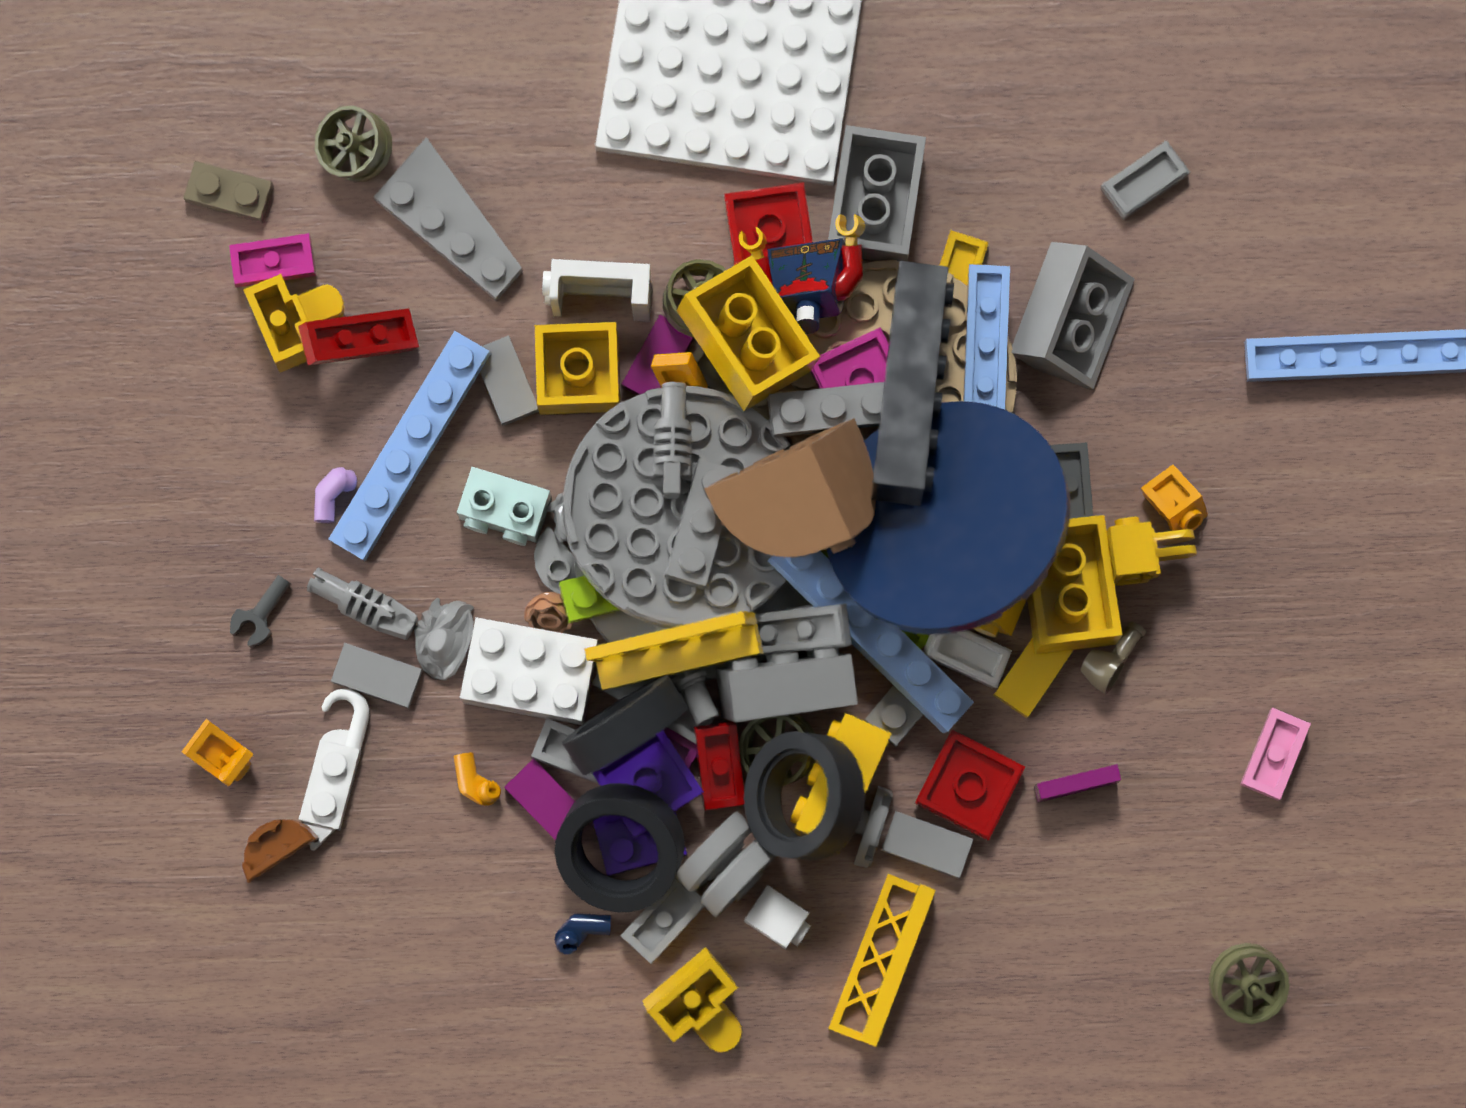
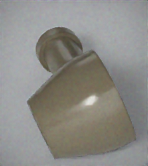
[1080,621,1146,694]

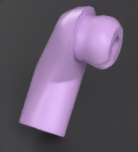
[314,467,357,523]

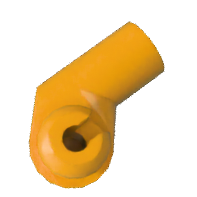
[453,753,501,806]

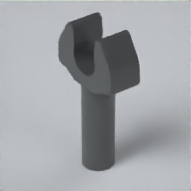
[230,575,291,648]

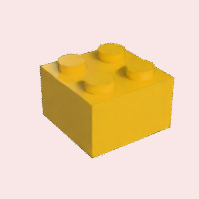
[534,322,620,415]

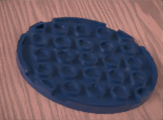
[826,401,1070,634]

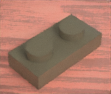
[183,161,274,223]

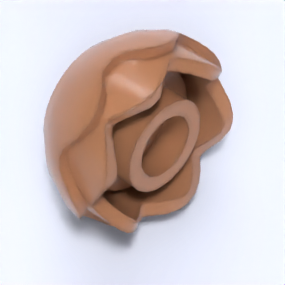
[524,592,574,633]

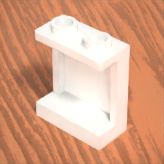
[542,259,652,322]

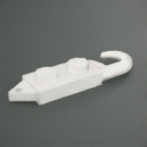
[299,689,369,851]

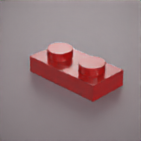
[694,721,744,810]

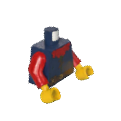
[739,214,866,334]

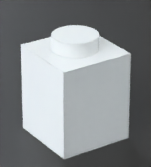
[744,885,811,950]

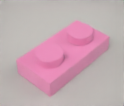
[1240,708,1311,801]

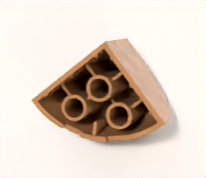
[704,418,876,557]

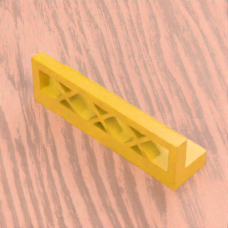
[584,611,763,690]
[828,874,936,1047]

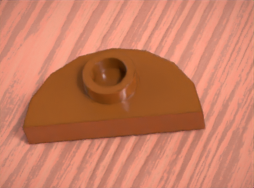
[242,819,319,883]

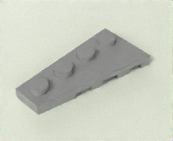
[374,138,523,301]

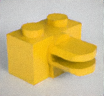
[244,274,345,373]
[1107,517,1197,586]
[642,947,742,1052]

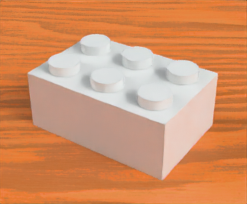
[460,617,599,725]

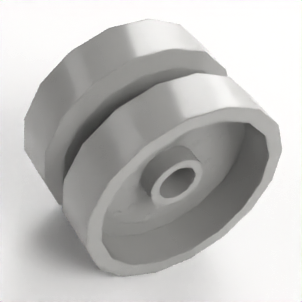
[675,811,776,918]

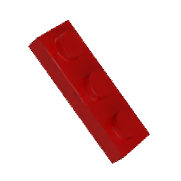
[298,308,419,366]

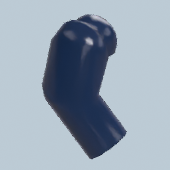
[554,913,611,955]

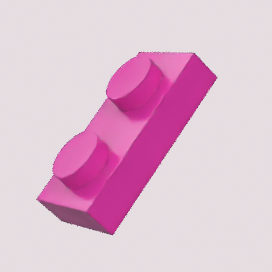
[229,233,316,288]

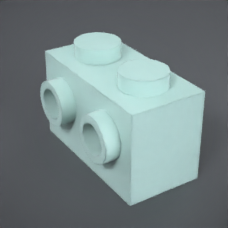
[457,467,552,546]

